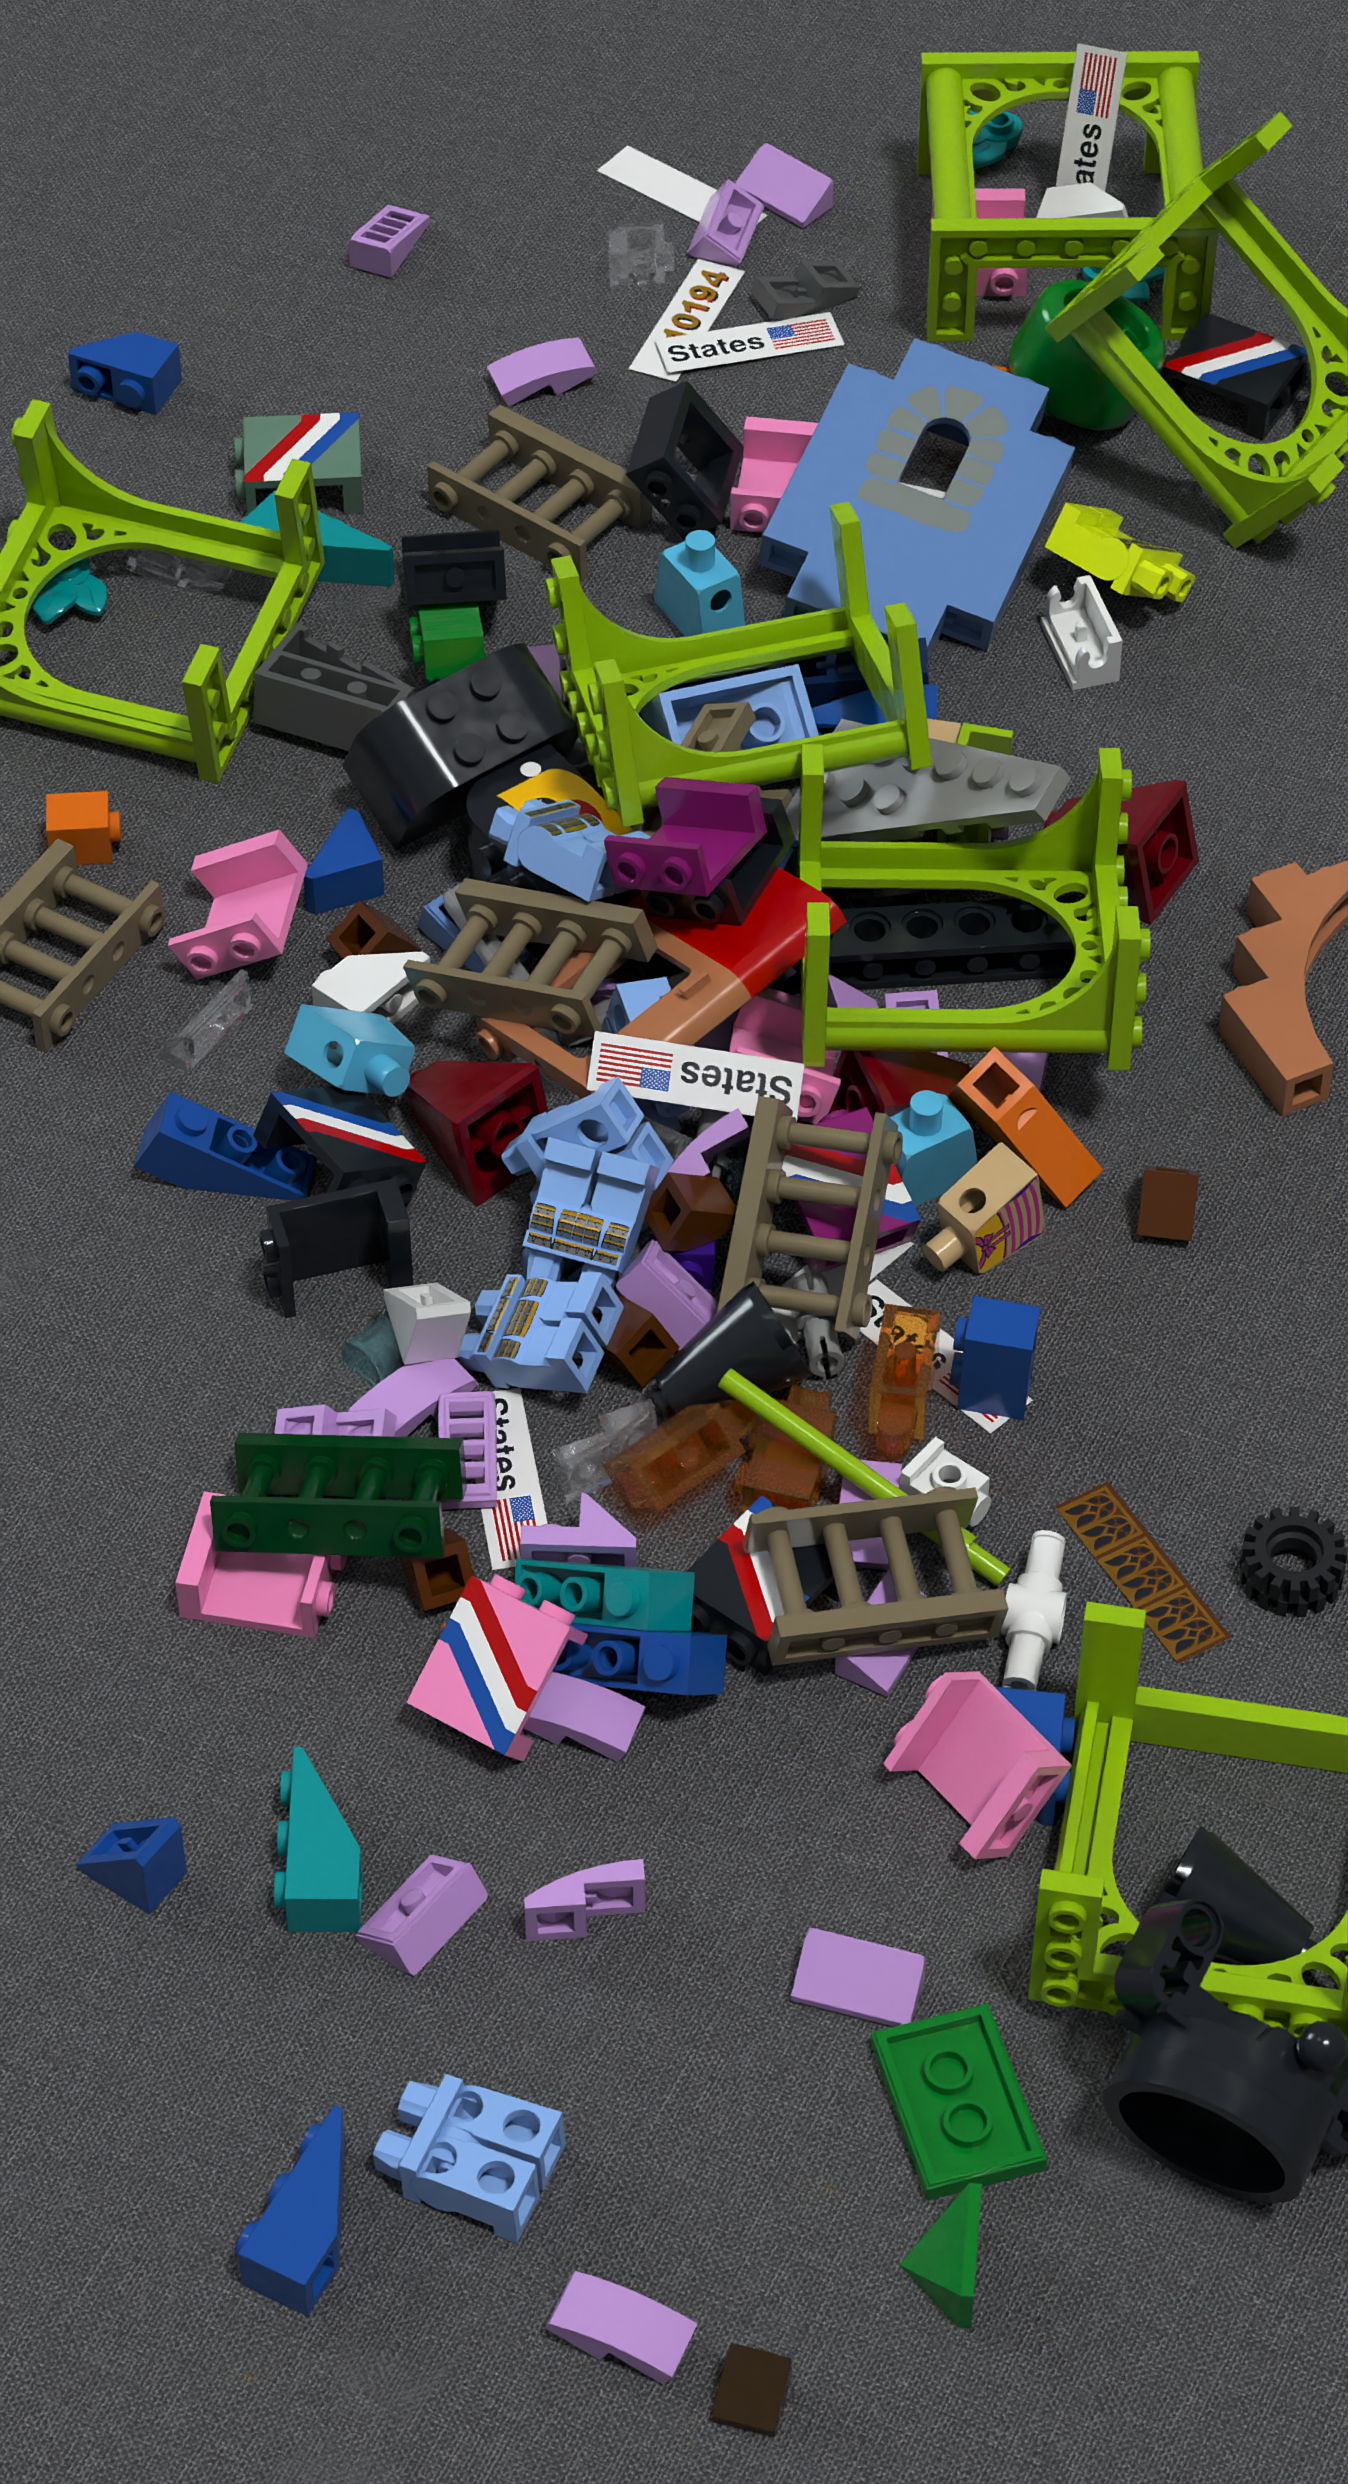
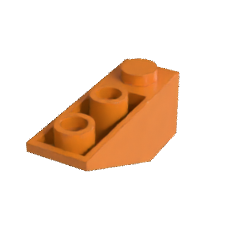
[949,1046,1103,1209]

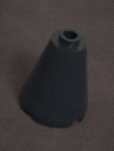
[650,1281,813,1424]
[1153,1826,1318,1965]

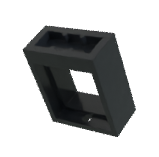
[626,381,744,540]

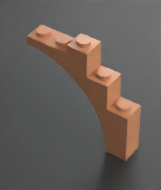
[1218,860,1348,1116]

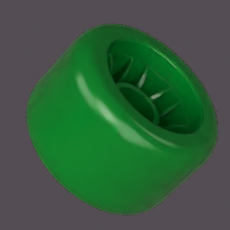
[1008,280,1166,431]

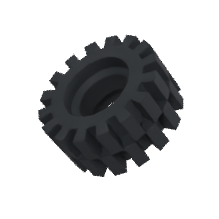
[1239,1506,1347,1618]

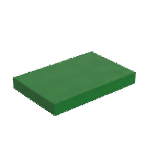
[870,2003,1047,2201]

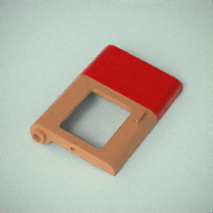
[475,867,847,1098]

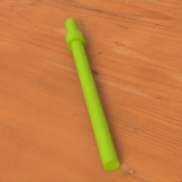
[718,1368,1011,1587]

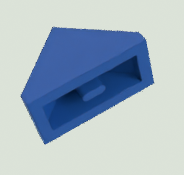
[304,807,385,915]
[76,1817,187,1915]

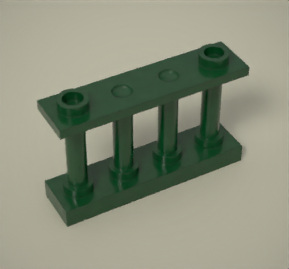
[210,1433,467,1558]

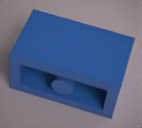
[949,1296,1041,1420]

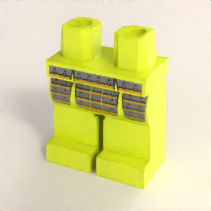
[1045,502,1195,602]

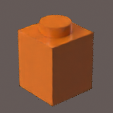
[46,791,122,865]

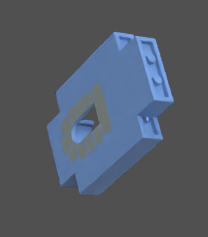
[758,338,1075,661]

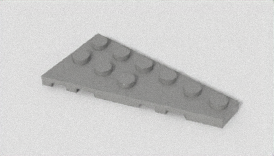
[785,719,1071,849]

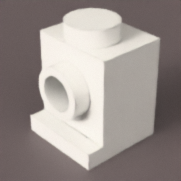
[900,1437,991,1528]

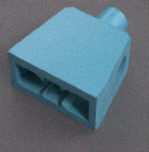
[654,530,745,637]
[284,1004,415,1097]
[890,1090,978,1207]

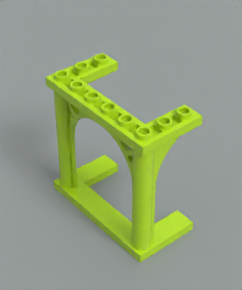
[917,51,1218,342]
[1045,111,1348,549]
[0,399,325,784]
[545,502,932,827]
[797,744,1151,1070]
[1028,1601,1348,2045]

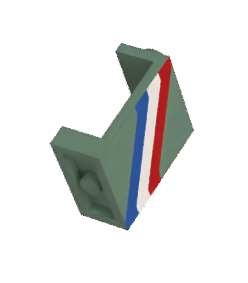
[235,412,364,515]

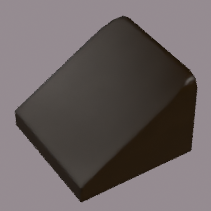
[712,2343,792,2437]

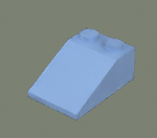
[641,664,819,750]

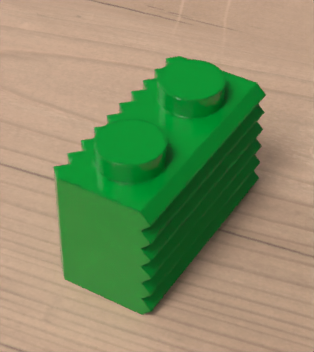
[409,601,485,682]

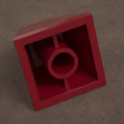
[1044,780,1199,925]
[828,1051,975,1126]
[405,1061,548,1207]

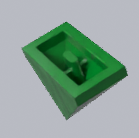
[900,2183,982,2329]

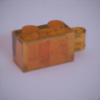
[868,1304,941,1459]
[734,1385,837,1515]
[602,1400,759,1513]

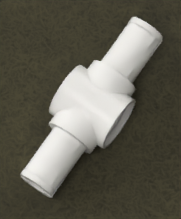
[1001,1530,1067,1691]

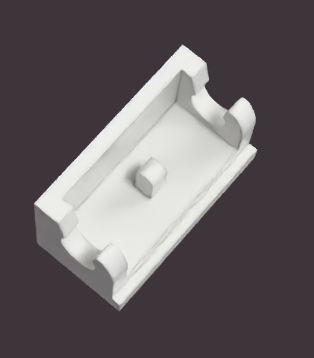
[1040,575,1123,691]

